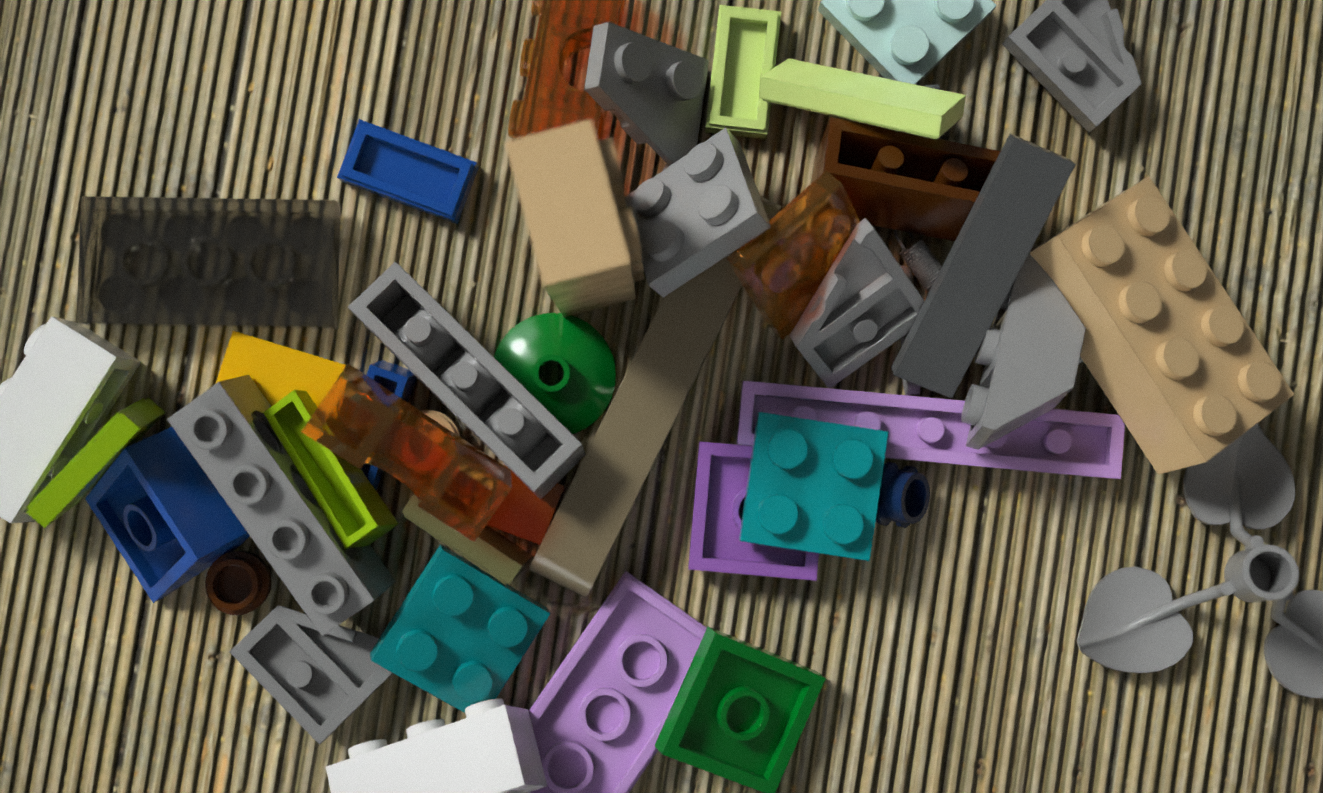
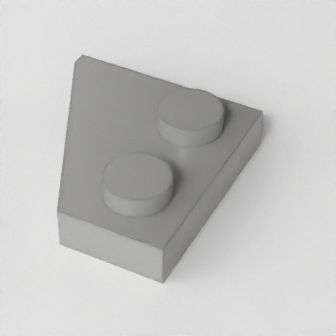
[1002,0,1142,132]

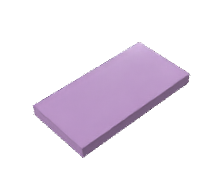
[529,570,707,793]

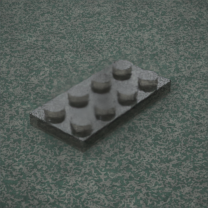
[76,196,341,329]

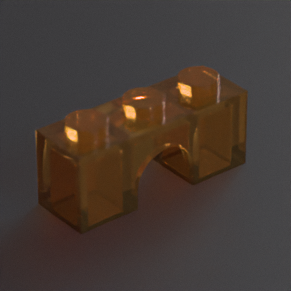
[508,0,626,141]
[301,364,512,542]

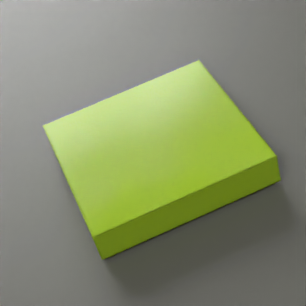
[26,397,165,528]

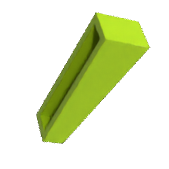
[263,390,399,549]

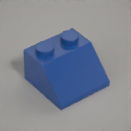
[85,427,250,603]

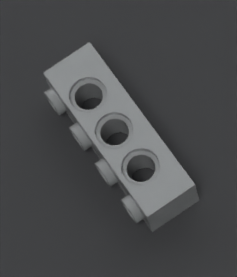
[348,261,585,500]
[167,375,396,636]

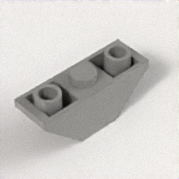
[961,253,1086,450]

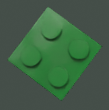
[654,626,826,793]

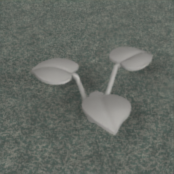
[1077,423,1323,699]

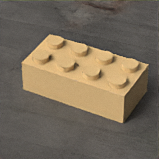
[505,119,645,317]
[1029,176,1295,475]

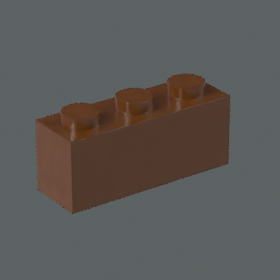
[807,117,1001,242]

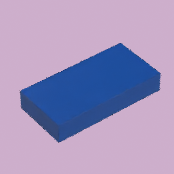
[337,119,479,224]

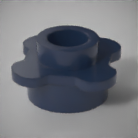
[876,462,930,528]

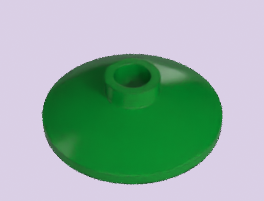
[494,313,616,435]

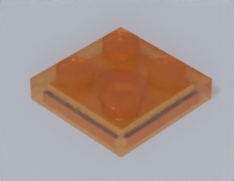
[726,171,860,340]

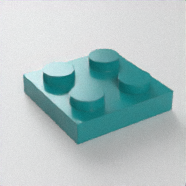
[739,412,889,561]
[370,544,551,713]

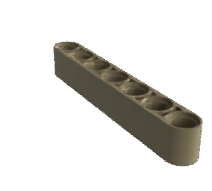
[529,196,781,598]

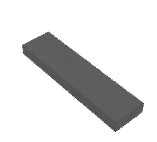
[891,134,1076,398]

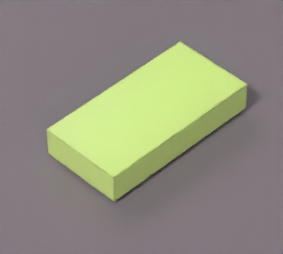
[705,5,781,139]

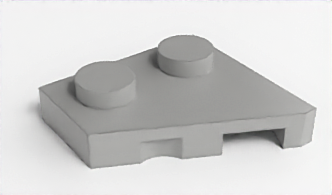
[584,22,709,170]
[789,218,924,388]
[229,605,393,745]

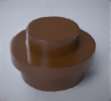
[205,551,271,615]

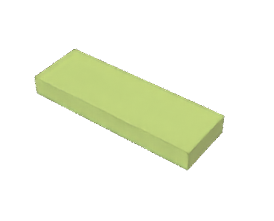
[759,58,966,140]

